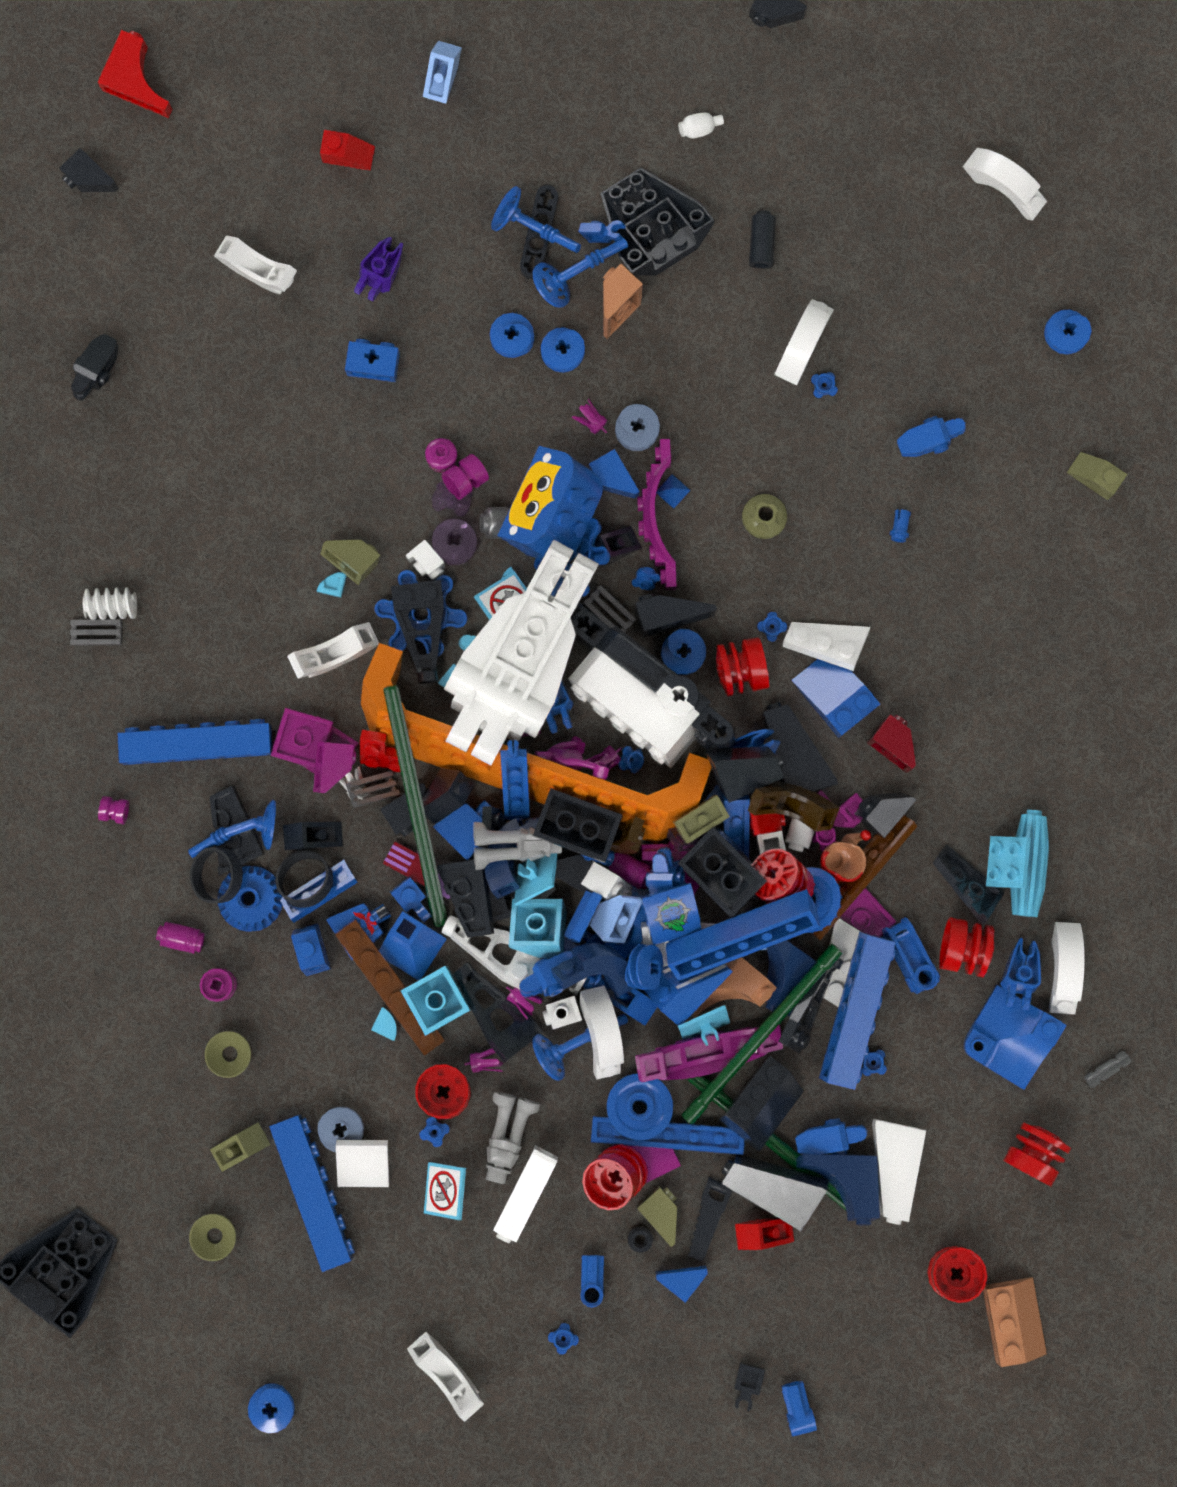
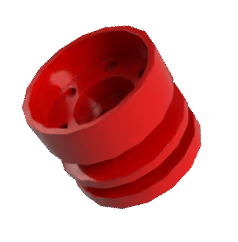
[716,637,769,697]
[753,849,815,904]
[939,917,994,977]
[415,1064,471,1119]
[1003,1122,1072,1187]
[582,1144,648,1210]
[927,1246,987,1303]

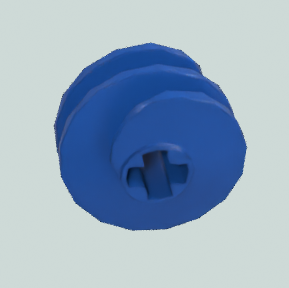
[1044,310,1092,355]
[490,313,534,358]
[541,328,585,373]
[661,629,706,675]
[625,944,664,990]
[248,1383,295,1433]

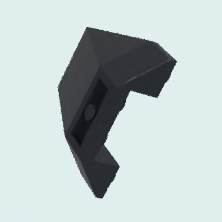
[600,167,715,276]
[0,1208,118,1339]

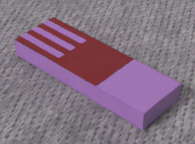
[383,842,450,899]

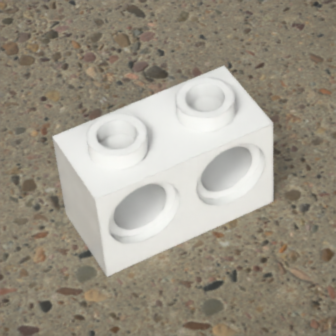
[581,862,633,901]

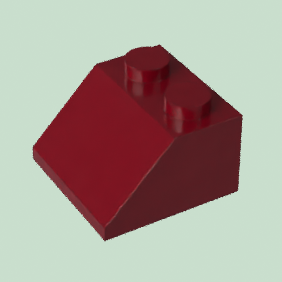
[867,714,916,773]

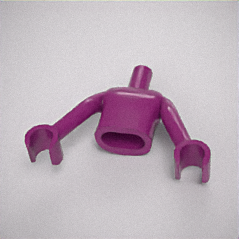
[534,736,609,780]

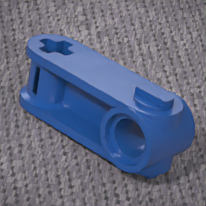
[882,917,940,994]

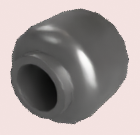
[479,507,510,539]

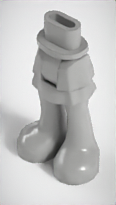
[473,822,562,870]
[485,1092,540,1184]

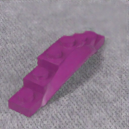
[637,439,676,590]
[635,1025,783,1082]

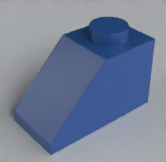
[589,449,640,499]
[604,981,657,1025]

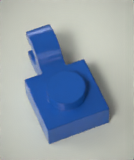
[579,220,626,243]
[390,876,431,922]

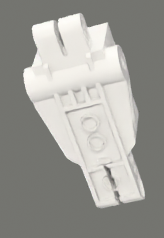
[444,540,599,765]

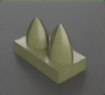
[672,795,730,844]

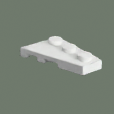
[783,622,870,671]
[824,919,860,1007]

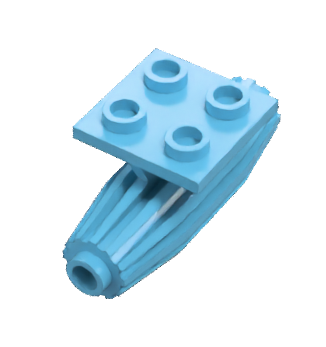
[986,810,1049,917]

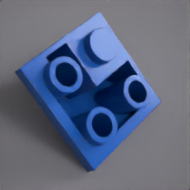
[379,911,447,981]

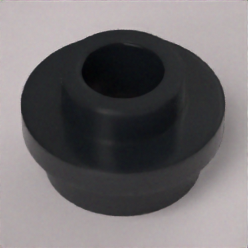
[628,1226,653,1253]

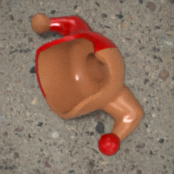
[820,830,871,883]

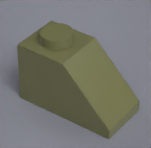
[1067,452,1128,500]
[320,540,380,585]
[210,1123,270,1172]
[637,1186,677,1247]

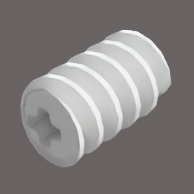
[83,587,137,620]

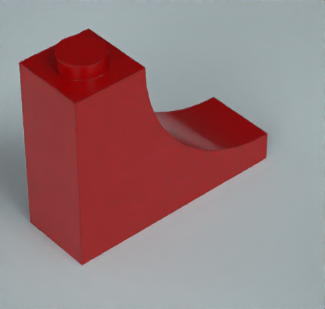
[98,30,173,118]

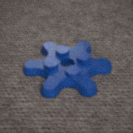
[534,518,610,597]
[375,570,467,657]

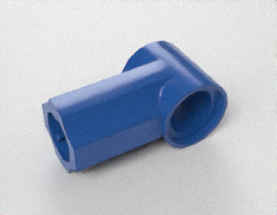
[580,1255,604,1308]
[781,1381,817,1437]

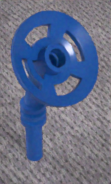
[491,186,581,253]
[533,238,628,308]
[188,799,276,858]
[532,1014,628,1081]

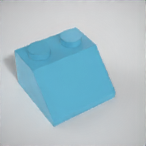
[509,899,567,958]
[401,966,472,1036]

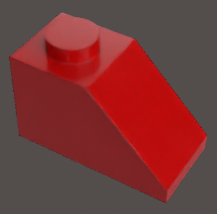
[320,130,375,171]
[749,813,786,838]
[735,1217,794,1250]

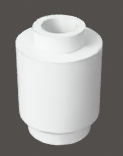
[785,819,814,852]

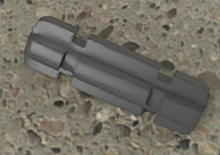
[1084,1051,1131,1088]

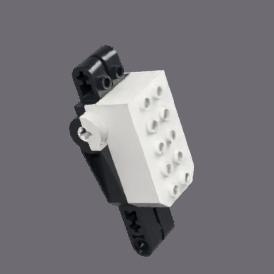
[568,602,736,768]

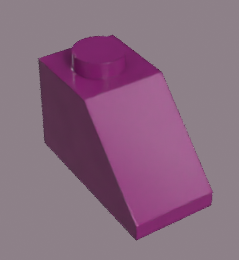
[313,742,356,793]

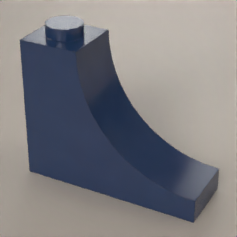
[765,940,817,1016]
[796,1154,880,1226]

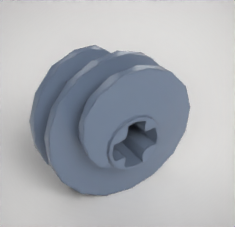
[615,404,660,451]
[318,1107,364,1152]

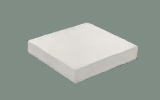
[336,1140,389,1187]

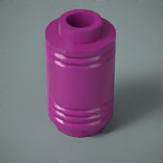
[609,853,652,889]
[156,922,205,954]

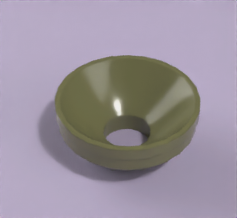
[742,494,787,539]
[205,1031,251,1078]
[189,1214,236,1261]

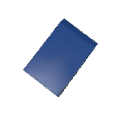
[655,1266,708,1303]

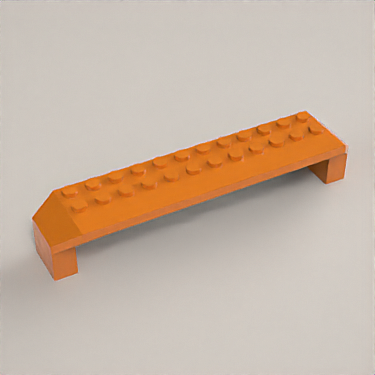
[361,643,711,844]

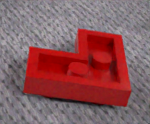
[360,730,401,772]

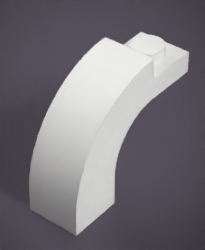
[963,148,1047,220]
[214,235,297,294]
[775,299,834,385]
[288,622,379,679]
[1049,922,1084,1014]
[580,986,624,1080]
[407,1332,484,1422]

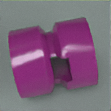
[442,454,489,500]
[200,968,238,1002]

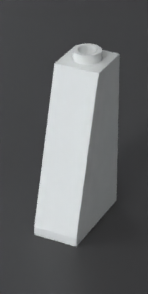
[872,1119,926,1225]
[493,1145,558,1243]

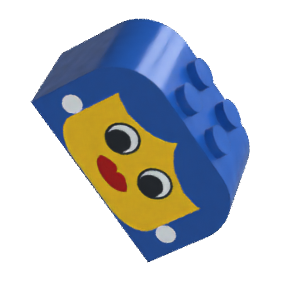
[497,446,603,560]

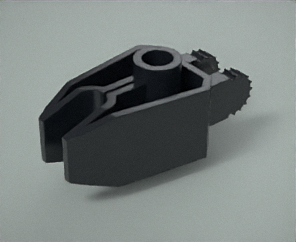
[71,334,119,401]

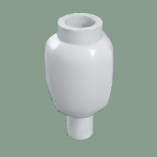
[678,113,724,139]

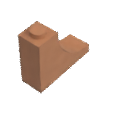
[691,957,776,1018]

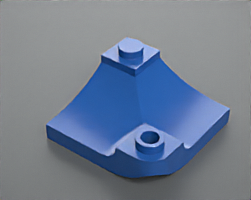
[964,985,1067,1090]

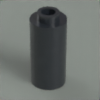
[749,211,776,269]

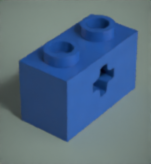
[345,339,400,382]

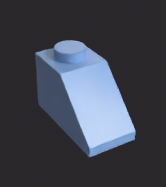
[423,41,462,104]
[589,895,642,943]

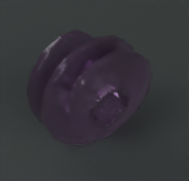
[432,519,477,566]

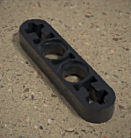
[520,185,558,279]

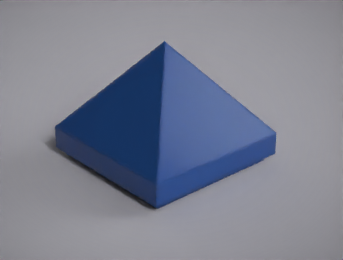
[656,474,690,509]

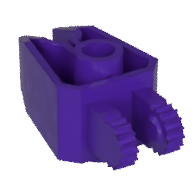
[354,237,403,302]

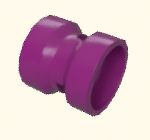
[98,796,129,825]

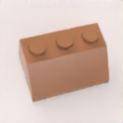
[603,264,643,339]
[983,1277,1047,1367]

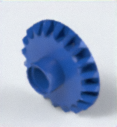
[218,866,283,932]
[806,867,842,933]
[607,1074,673,1141]

